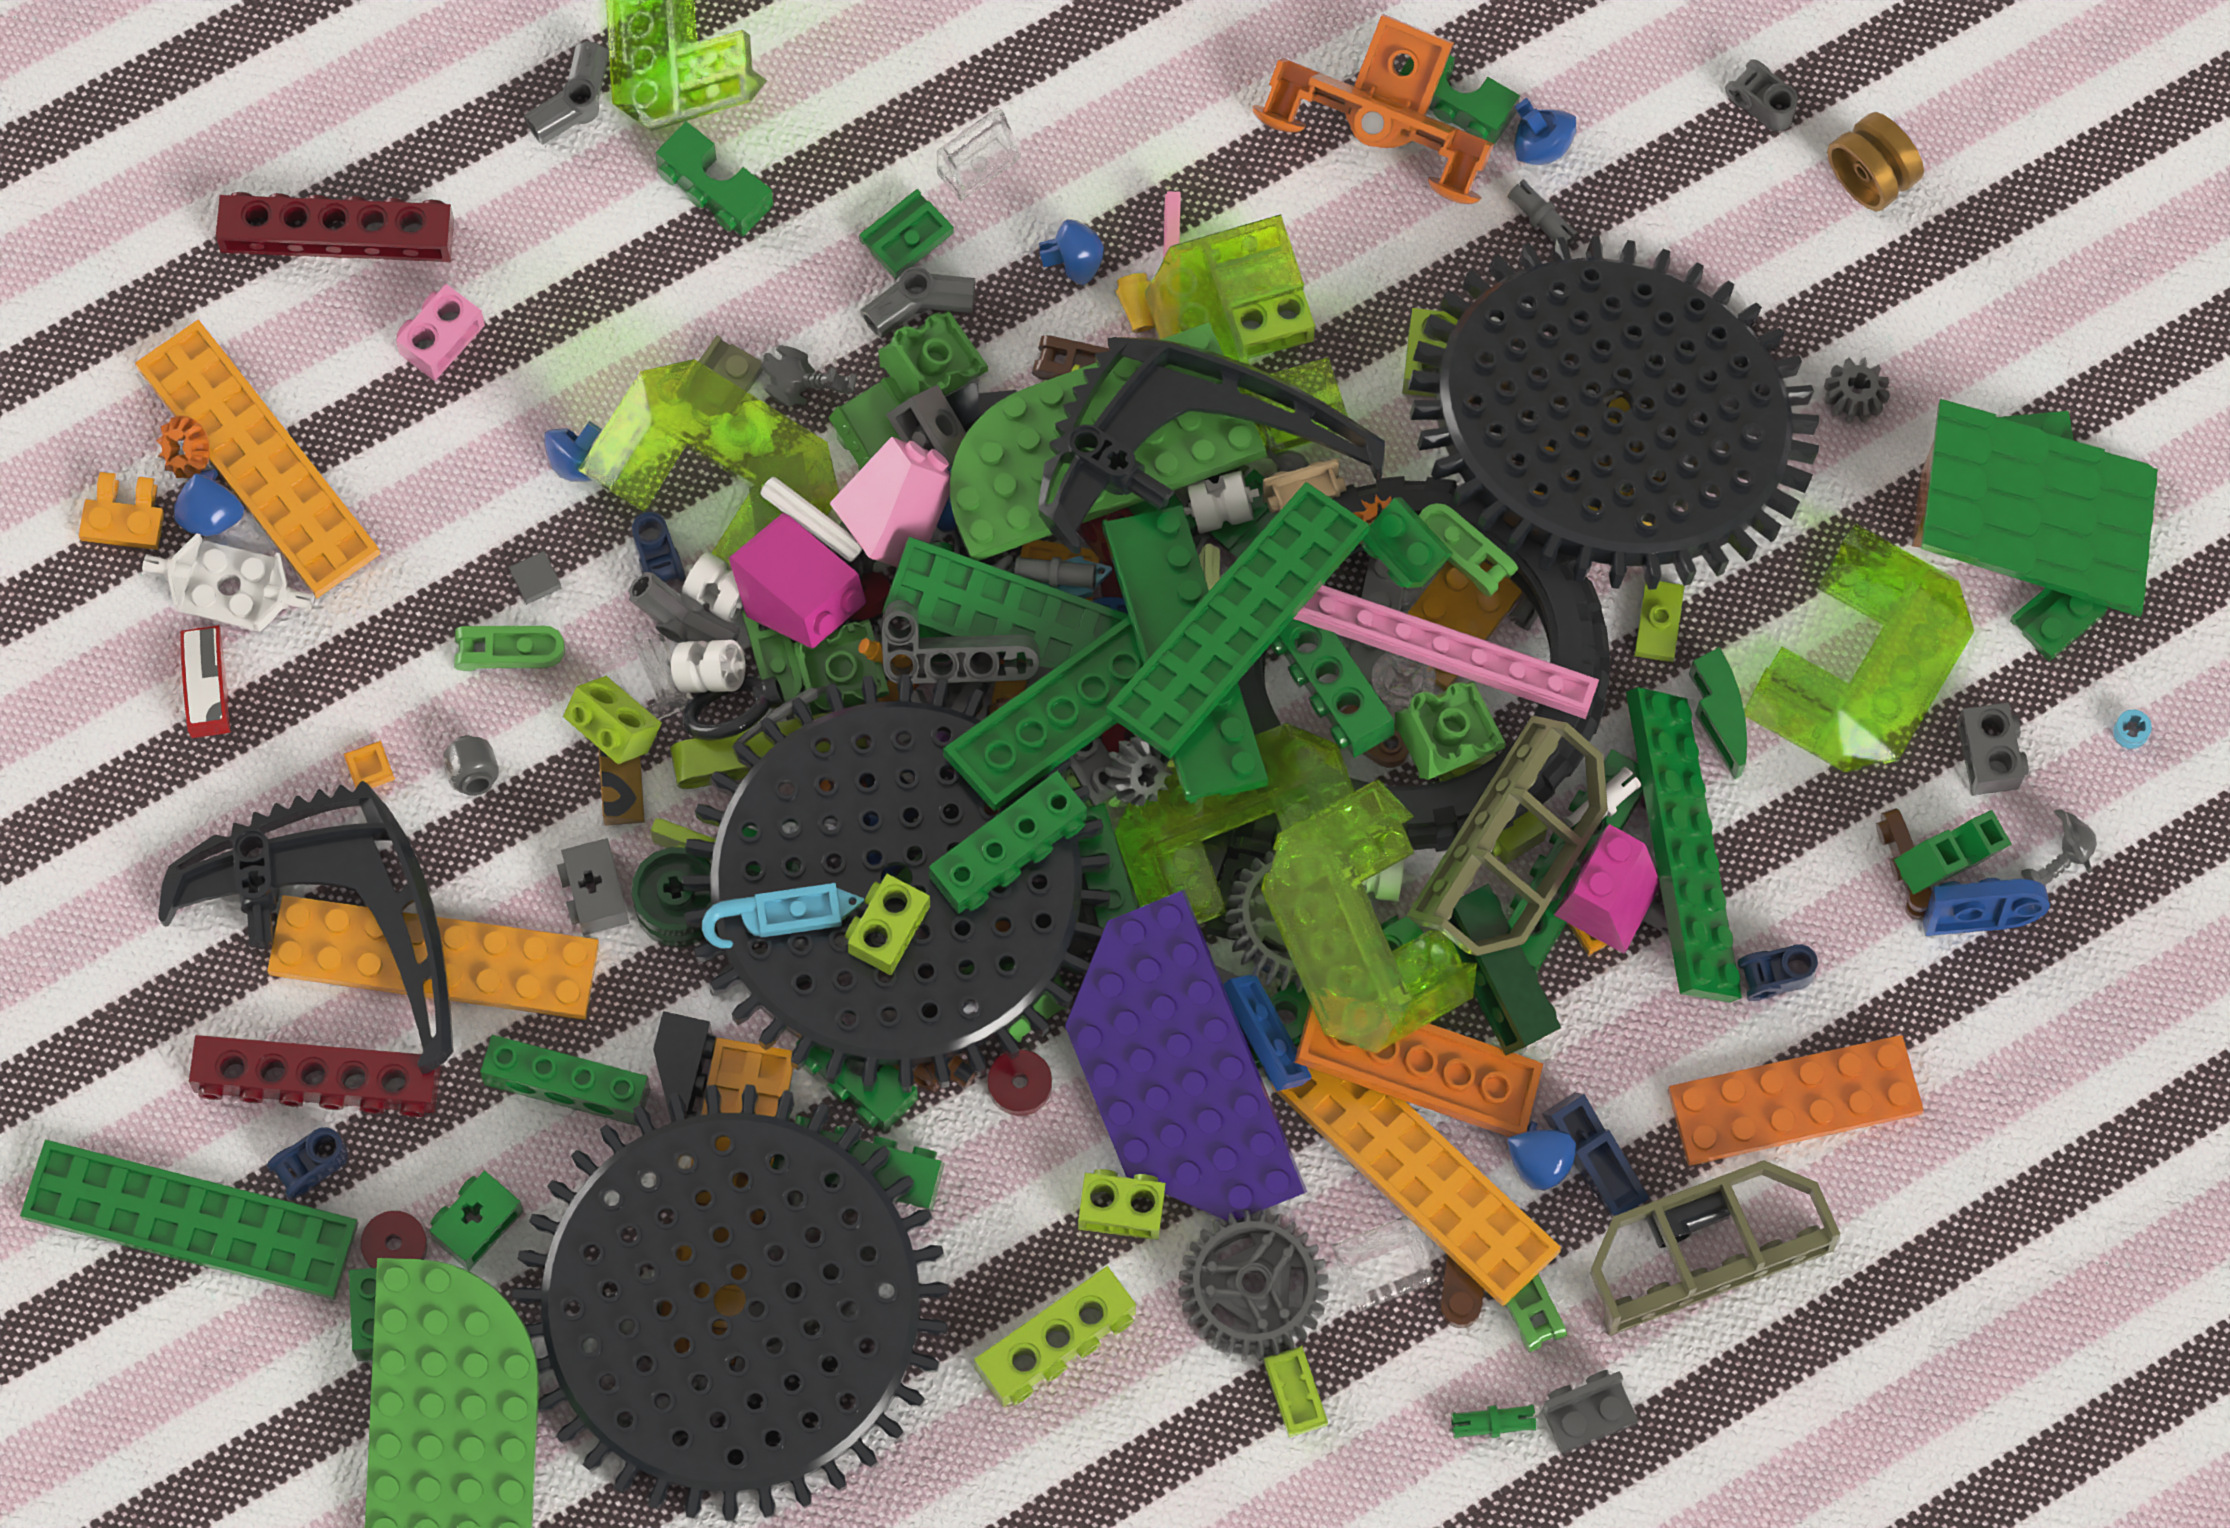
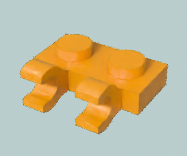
[78,472,165,550]

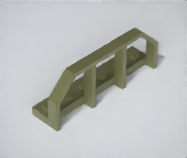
[1406,715,1608,956]
[1590,1160,1841,1336]

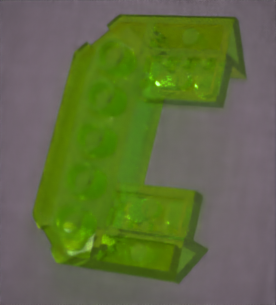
[606,0,768,131]
[1145,214,1348,456]
[577,359,839,567]
[1744,524,1975,773]
[1114,723,1377,924]
[1261,780,1477,1053]

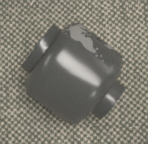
[443,735,499,796]

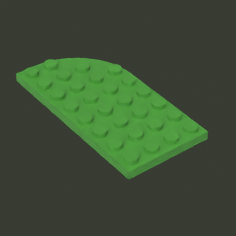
[950,322,1267,561]
[365,1258,539,1528]

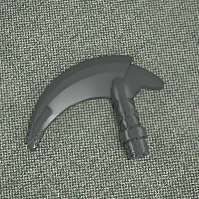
[732,686,827,750]

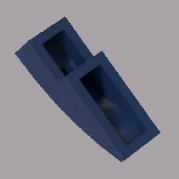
[1542,1092,1649,1218]

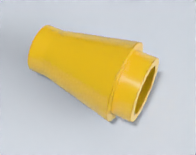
[1115,273,1155,333]

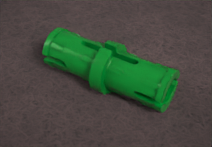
[1451,1404,1536,1439]

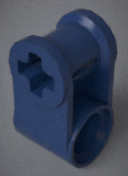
[632,511,686,583]
[1737,944,1818,1001]
[266,1127,348,1200]

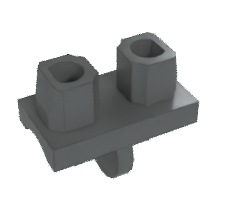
[1069,737,1115,807]

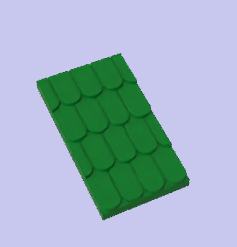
[1912,399,2158,617]

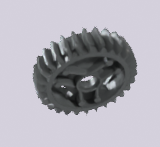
[1225,845,1374,993]
[1178,1210,1329,1361]

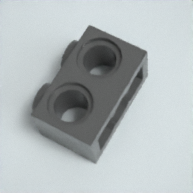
[1957,702,2029,796]

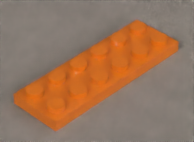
[1294,985,1544,1137]
[1668,1035,1924,1166]

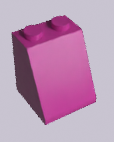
[729,513,867,649]
[1554,824,1660,954]

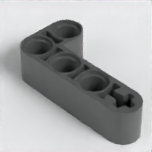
[882,600,1040,684]

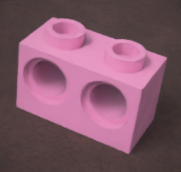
[396,284,485,381]

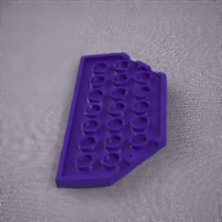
[1065,890,1307,1221]

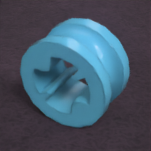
[2113,709,2152,749]

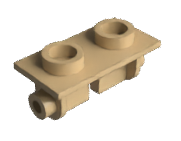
[1263,458,1346,513]

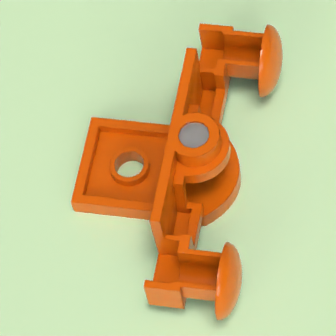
[1252,14,1494,204]

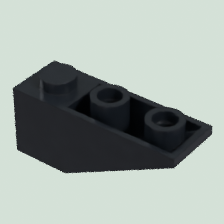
[653,1011,717,1123]

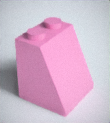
[830,437,951,567]

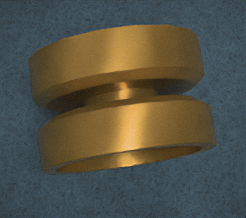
[1827,112,1924,212]

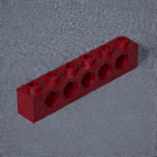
[216,192,454,262]
[188,1035,441,1117]

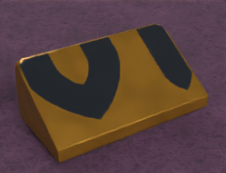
[599,749,645,826]

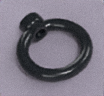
[682,676,785,741]

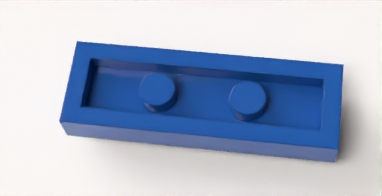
[1223,974,1312,1091]

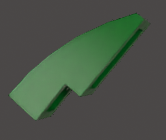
[1689,647,1747,779]

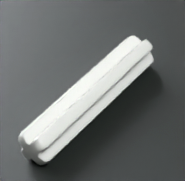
[761,477,862,562]

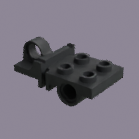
[1207,805,1310,953]

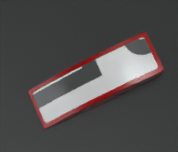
[180,625,231,738]

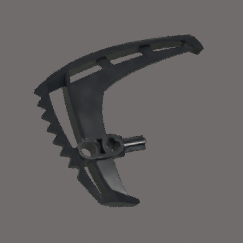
[1038,337,1385,554]
[158,781,454,1074]

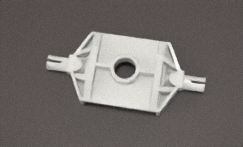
[142,533,314,632]

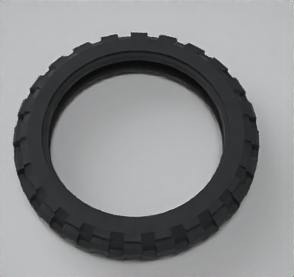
[1238,476,1610,855]

